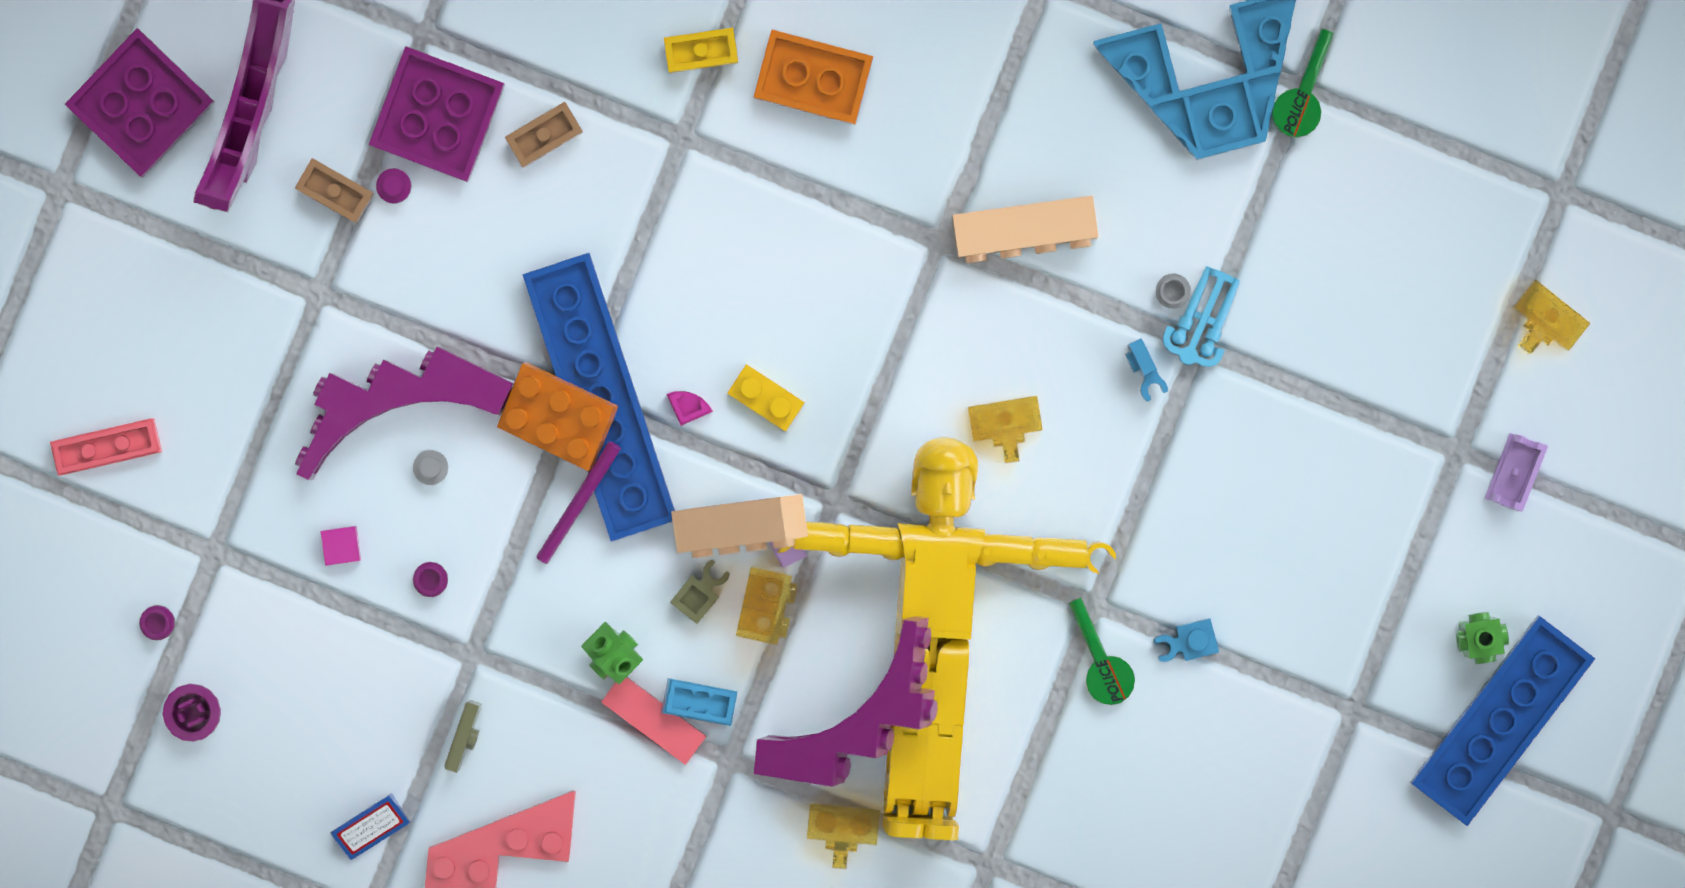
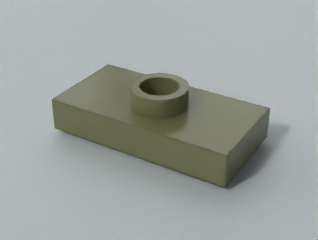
[444,700,482,773]

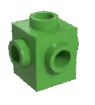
[1456,612,1509,664]
[581,621,644,684]

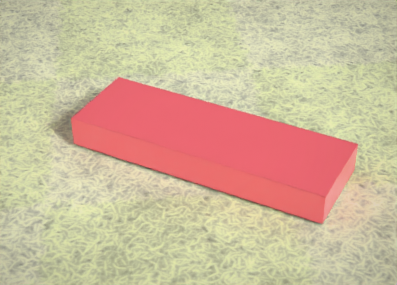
[50,418,162,476]
[601,677,707,765]

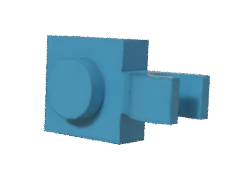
[1125,338,1168,402]

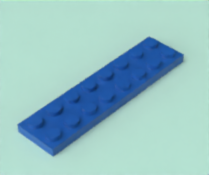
[522,253,675,542]

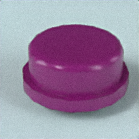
[162,683,221,742]

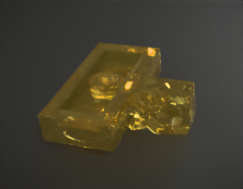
[1512,280,1591,354]
[968,396,1043,463]
[807,803,880,869]

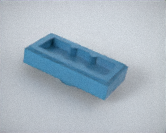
[661,678,738,726]

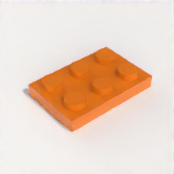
[753,29,873,125]
[497,362,619,471]

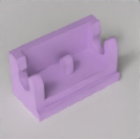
[1484,433,1548,512]

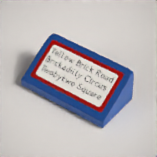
[330,793,411,860]

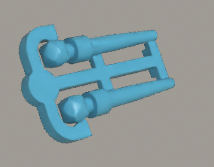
[1162,266,1240,367]

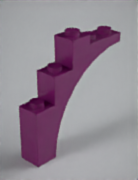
[193,0,296,212]
[295,347,514,480]
[754,616,938,787]

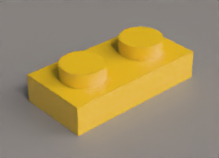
[663,27,739,74]
[727,364,805,432]

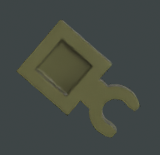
[670,559,730,624]

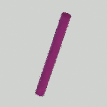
[536,441,621,564]

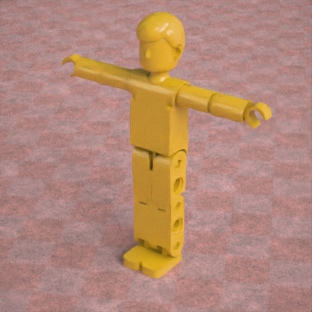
[777,437,1116,840]

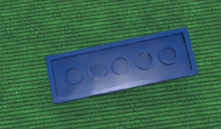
[1410,615,1596,826]

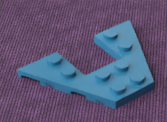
[1093,0,1296,160]

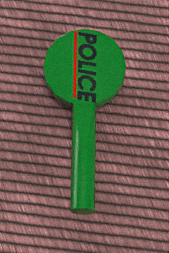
[1272,29,1334,138]
[1069,597,1135,705]

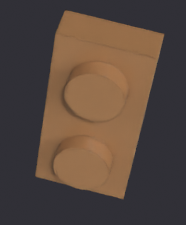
[505,101,584,168]
[295,158,375,224]

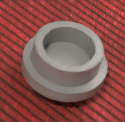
[1155,273,1191,309]
[413,450,449,485]

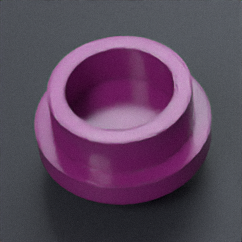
[376,168,412,204]
[413,562,448,597]
[139,605,175,640]

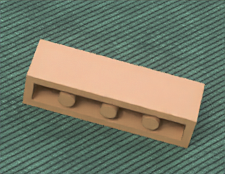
[952,195,1099,264]
[671,494,808,558]

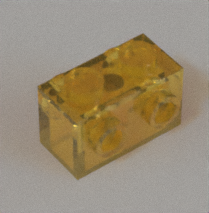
[736,566,798,645]

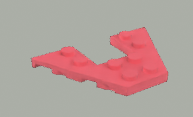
[425,790,576,888]

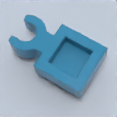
[1153,618,1219,662]

